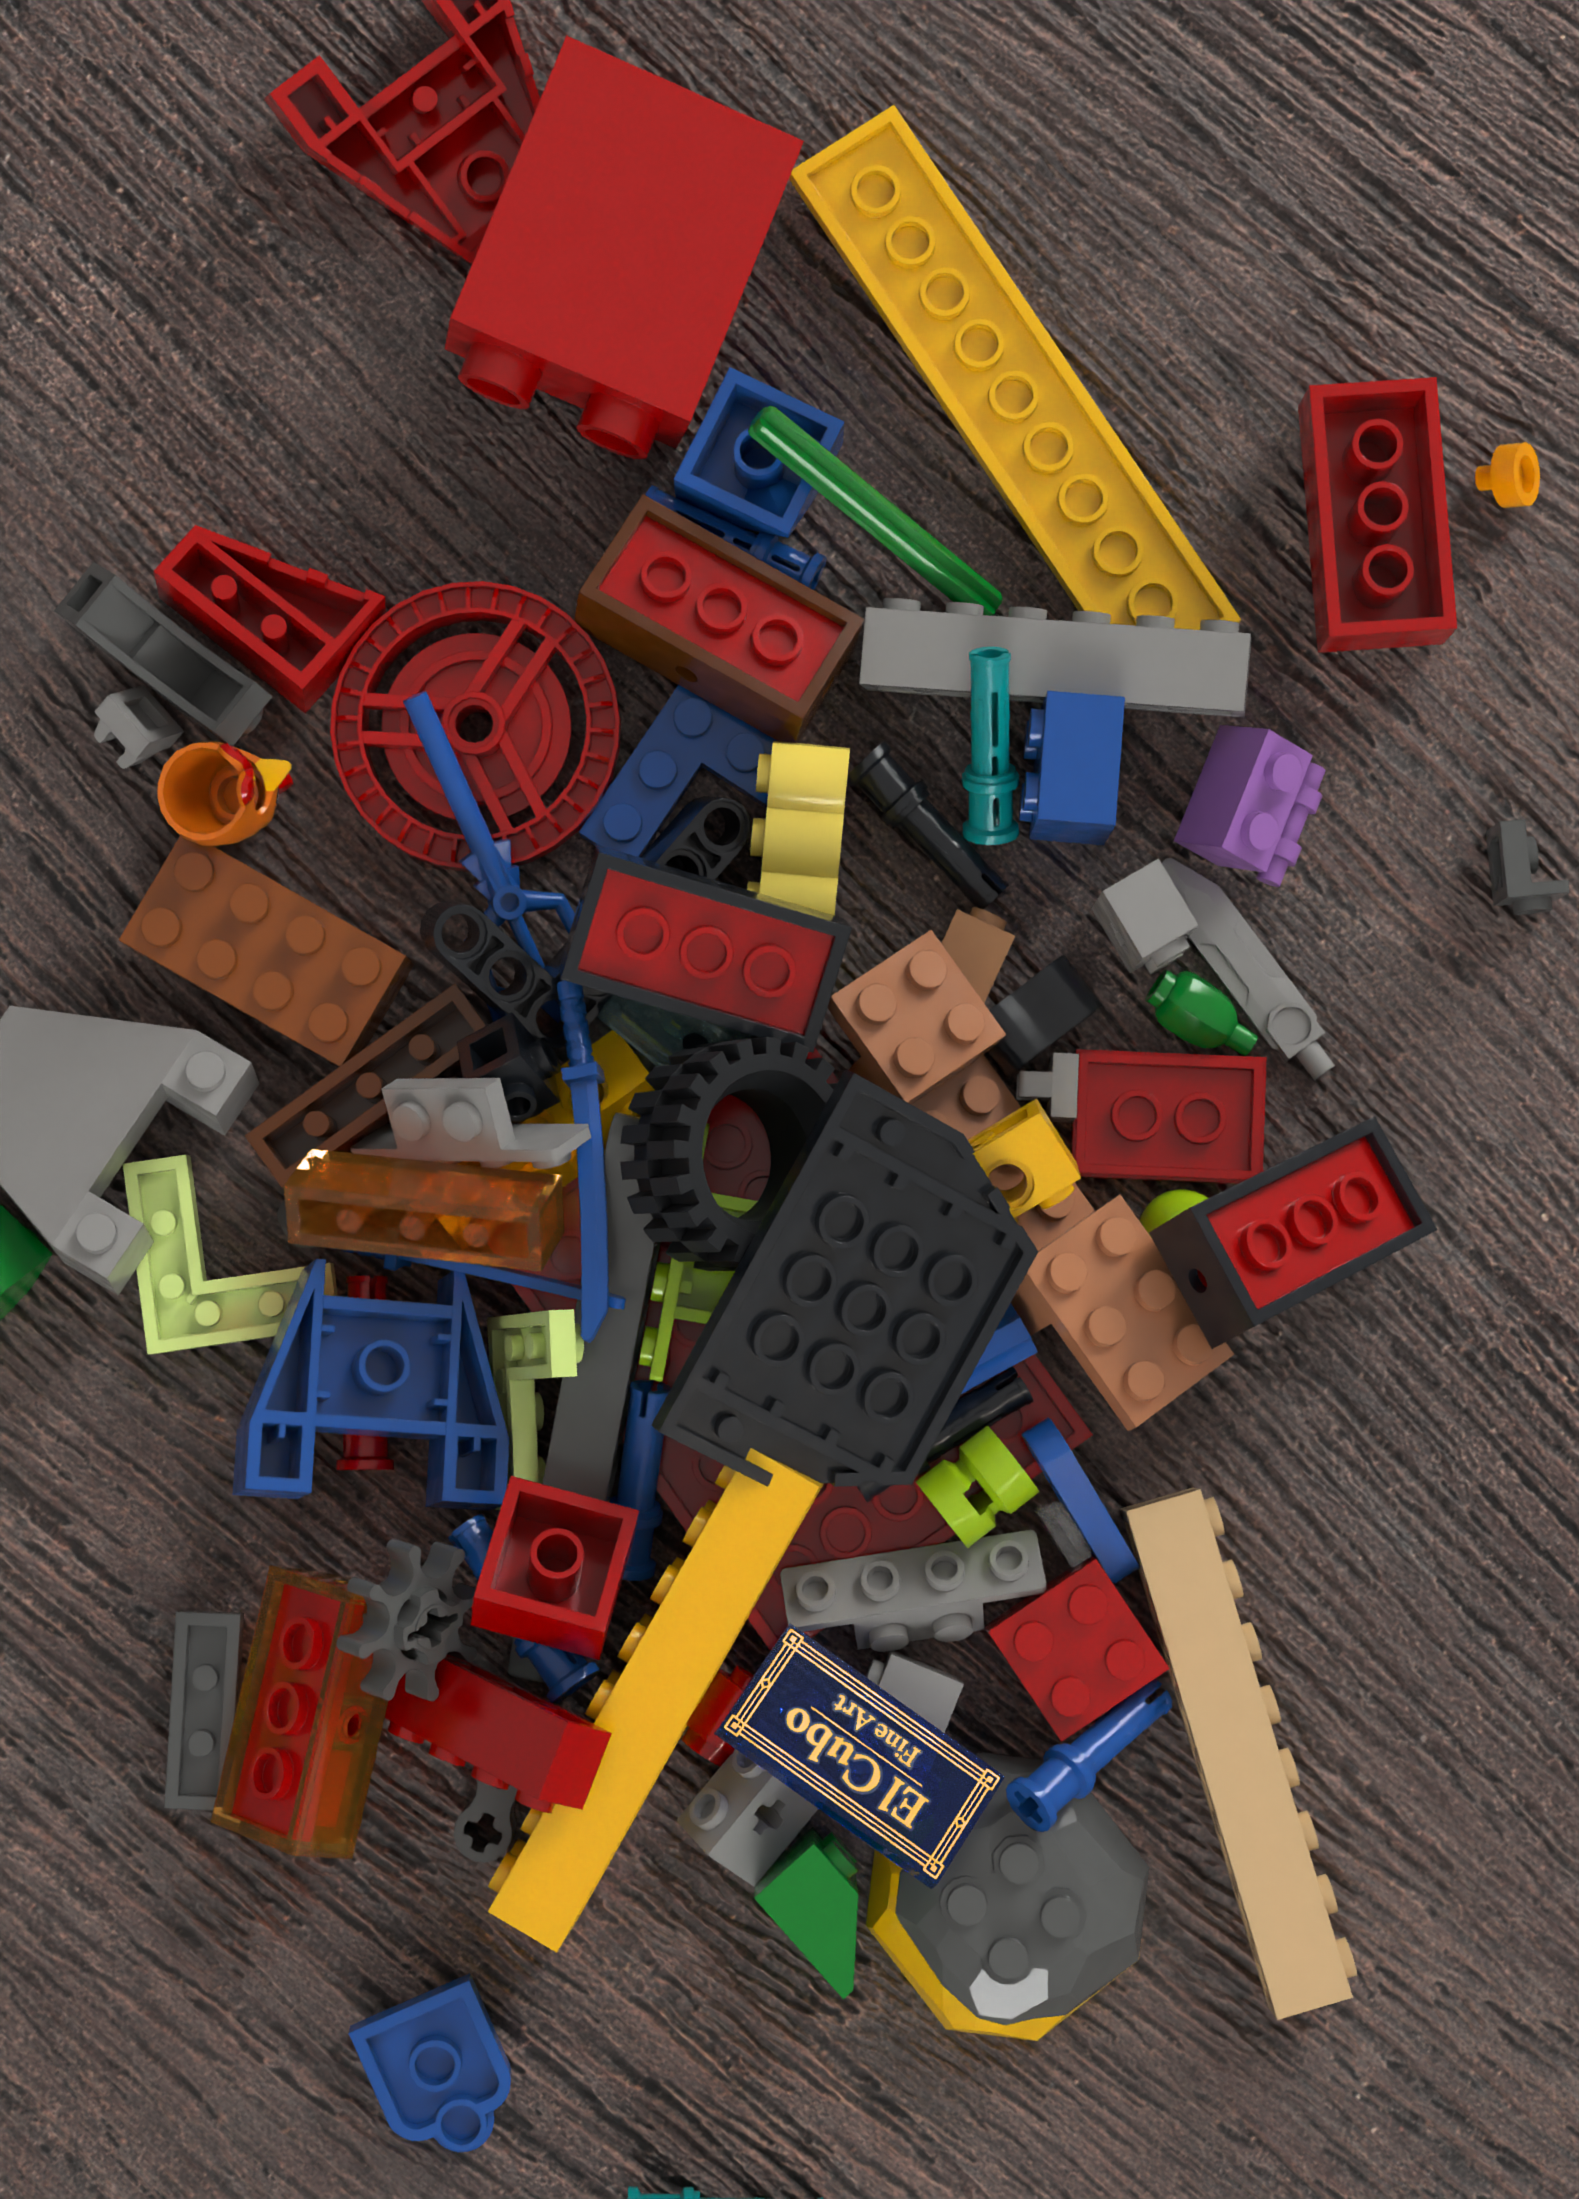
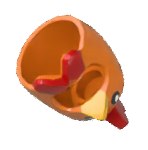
[157,742,294,846]

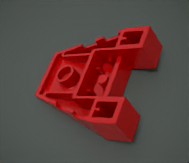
[264,0,540,265]

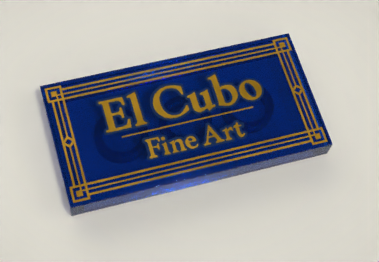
[714,1623,1005,1889]

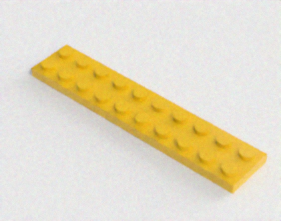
[789,105,1241,630]

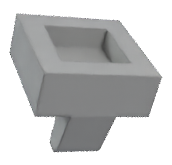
[94,685,184,769]
[1016,1053,1079,1123]

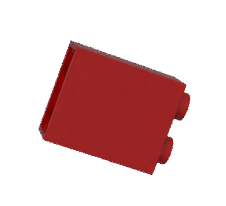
[444,35,804,459]

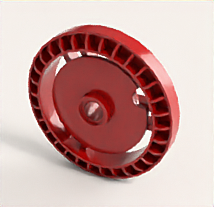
[330,581,621,873]

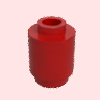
[682,1665,772,1767]

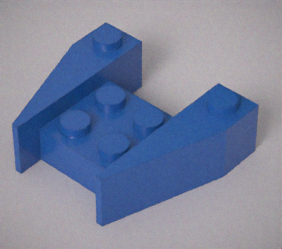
[232,1259,510,1511]

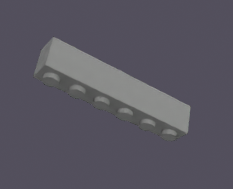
[859,598,1251,718]

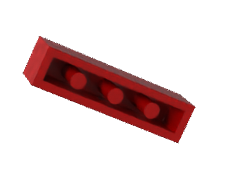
[367,1654,612,1813]

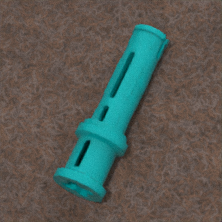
[962,647,1019,845]

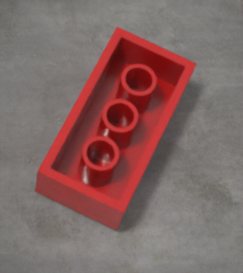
[1298,377,1457,653]

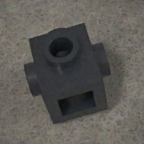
[457,1012,561,1124]

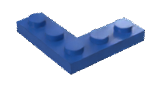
[579,685,777,857]

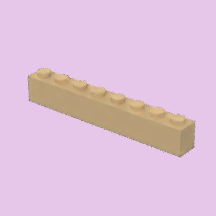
[1120,1487,1357,2020]

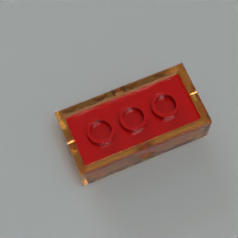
[211,1565,389,1859]

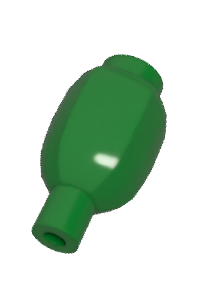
[1145,969,1258,1056]

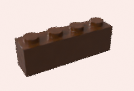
[245,983,487,1191]

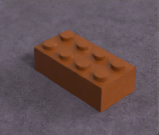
[119,836,414,1067]

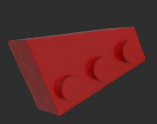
[153,525,386,714]

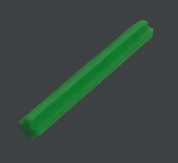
[748,406,1003,616]

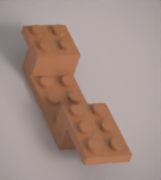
[827,930,1234,1431]

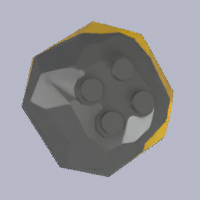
[866,1751,1149,2041]

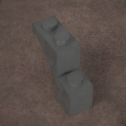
[54,562,272,746]

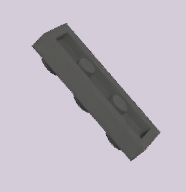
[164,1610,244,1811]

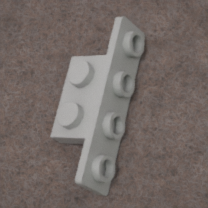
[350,1078,591,1169]
[780,1530,1046,1652]

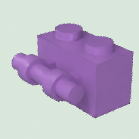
[1174,725,1326,887]

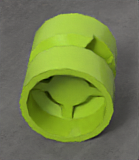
[915,1425,1039,1549]

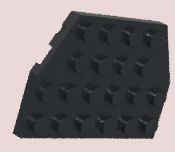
[651,1069,1038,1487]

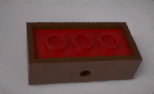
[574,494,864,743]

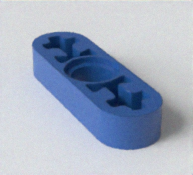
[1021,1417,1140,1584]

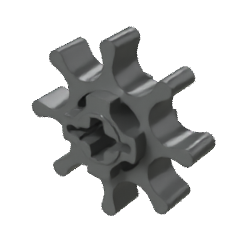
[337,1539,477,1701]

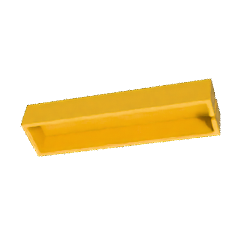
[488,1448,824,1953]

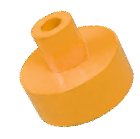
[1475,442,1540,508]

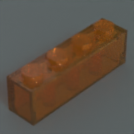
[284,1149,564,1272]

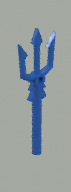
[403,691,575,1023]

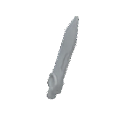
[1162,858,1335,1081]

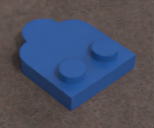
[349,1973,512,2152]

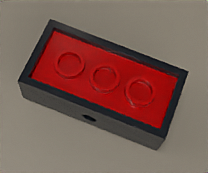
[559,845,852,1053]
[1149,1116,1438,1349]

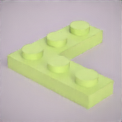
[123,1155,338,1355]
[487,1309,584,1510]

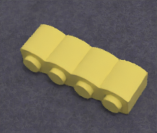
[747,741,850,916]

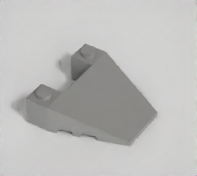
[0,1006,260,1295]

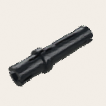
[857,1366,1034,1503]

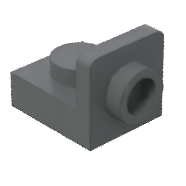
[1486,819,1570,915]

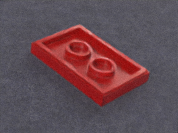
[1070,1049,1267,1184]

